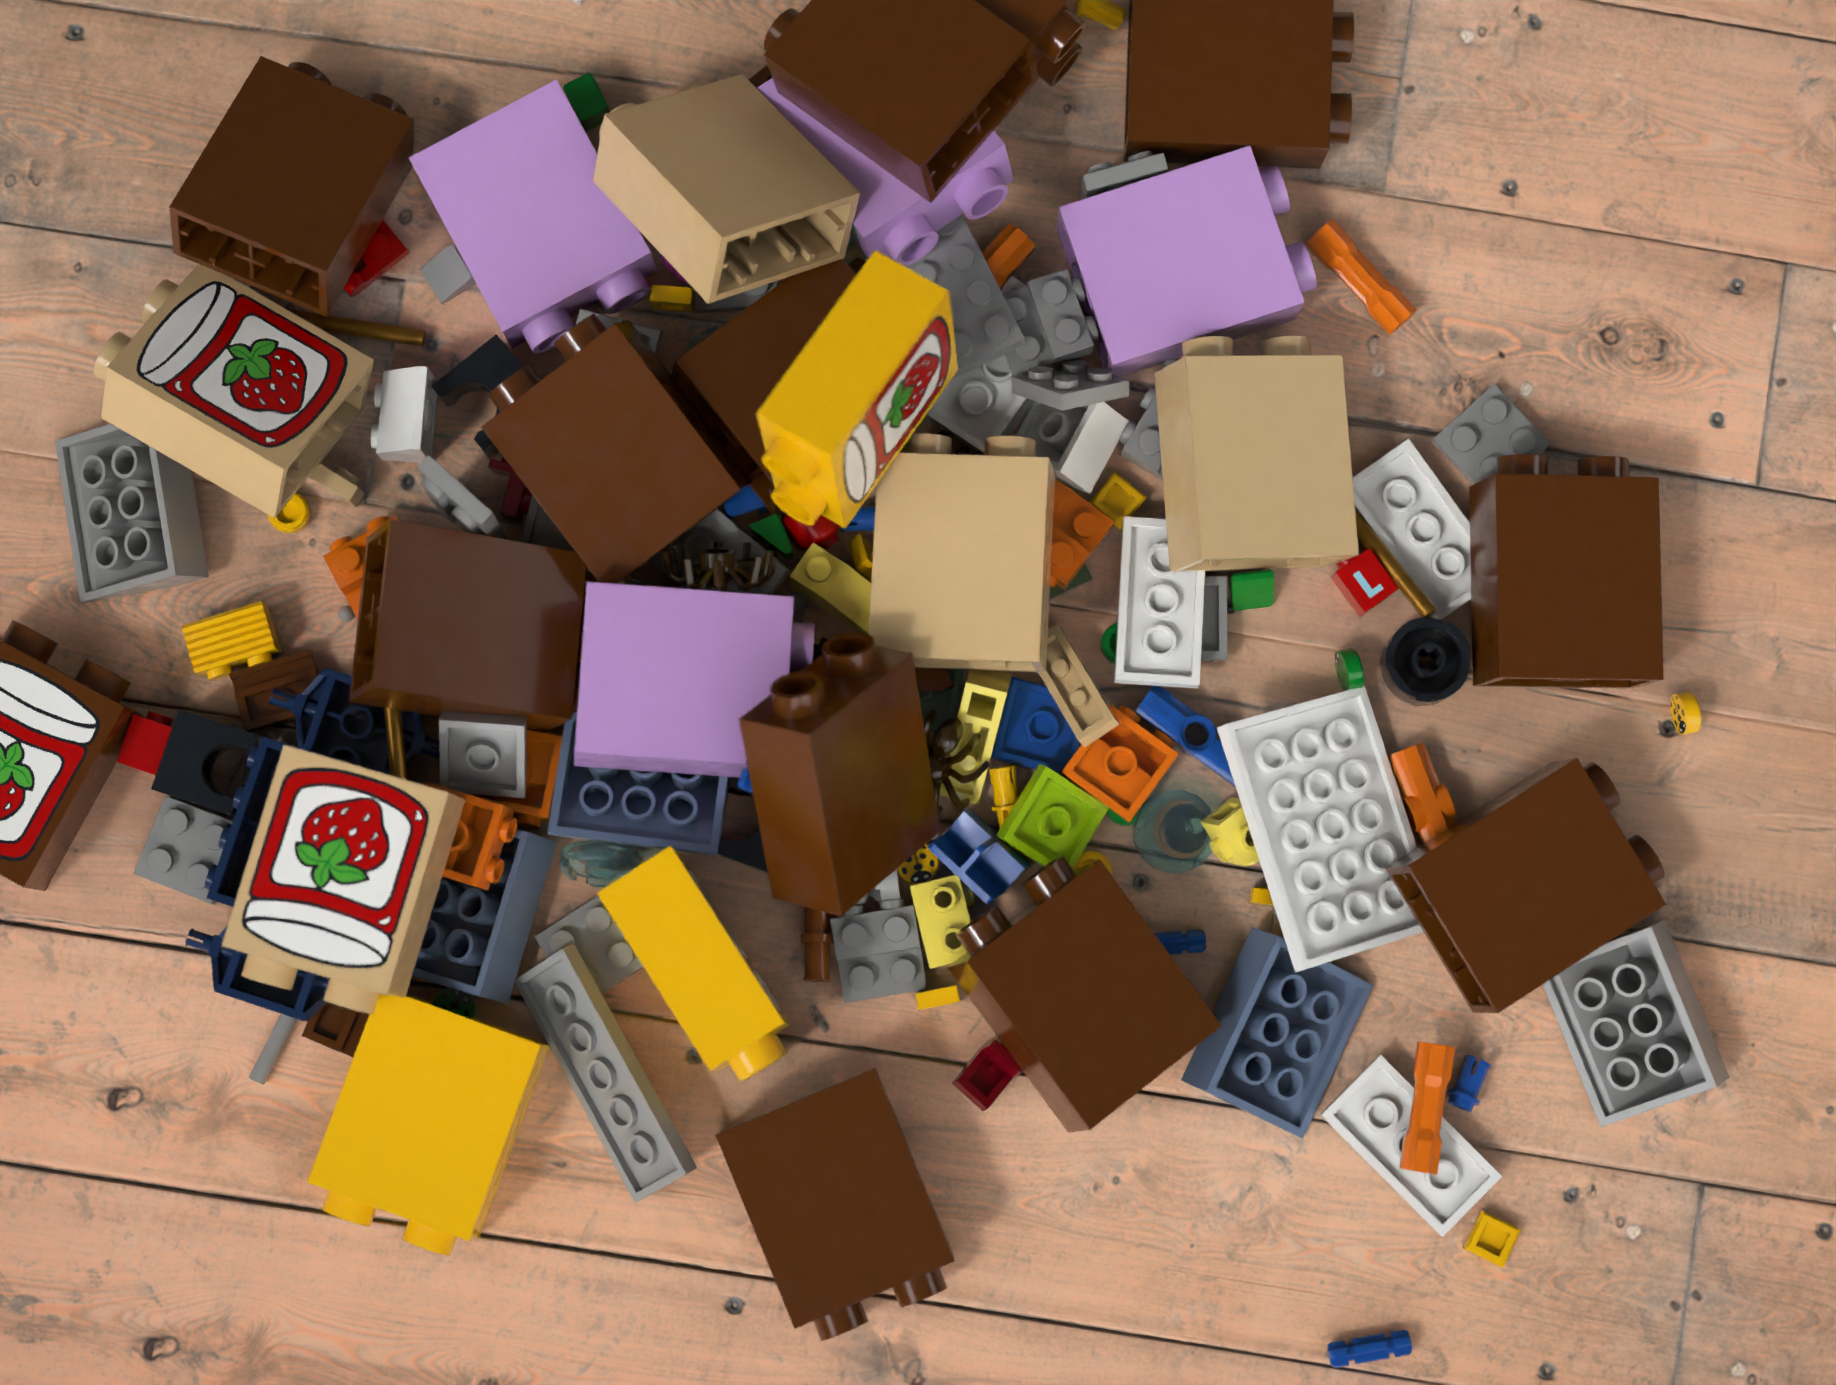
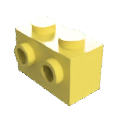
[909,875,975,969]

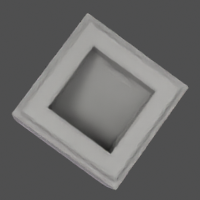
[420,243,476,304]

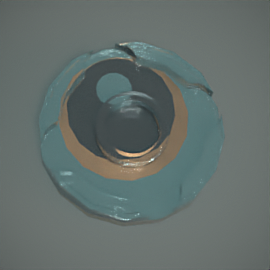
[1133,790,1212,873]
[560,840,645,888]

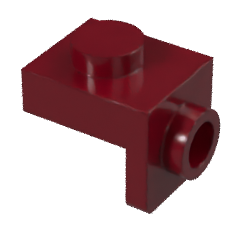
[488,456,532,523]
[952,1040,1023,1111]

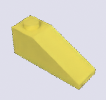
[790,543,871,634]
[940,669,1012,805]

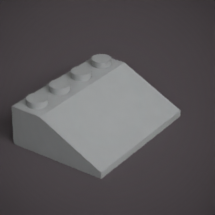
[55,424,209,603]
[1543,919,1730,1127]

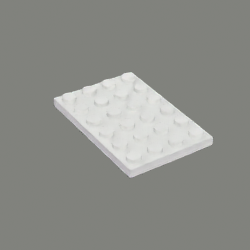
[1217,685,1423,972]

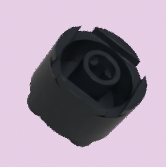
[1380,618,1471,706]

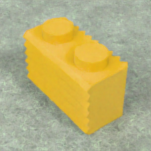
[181,601,282,681]

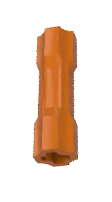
[1306,219,1417,336]
[1399,1041,1455,1175]

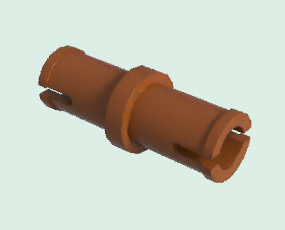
[801,907,834,982]

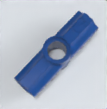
[1135,686,1236,788]

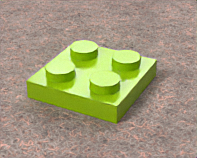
[996,764,1109,868]

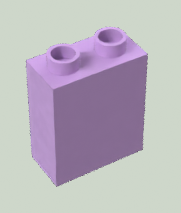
[757,78,1014,266]
[409,79,658,353]
[1056,145,1317,377]
[574,582,814,778]

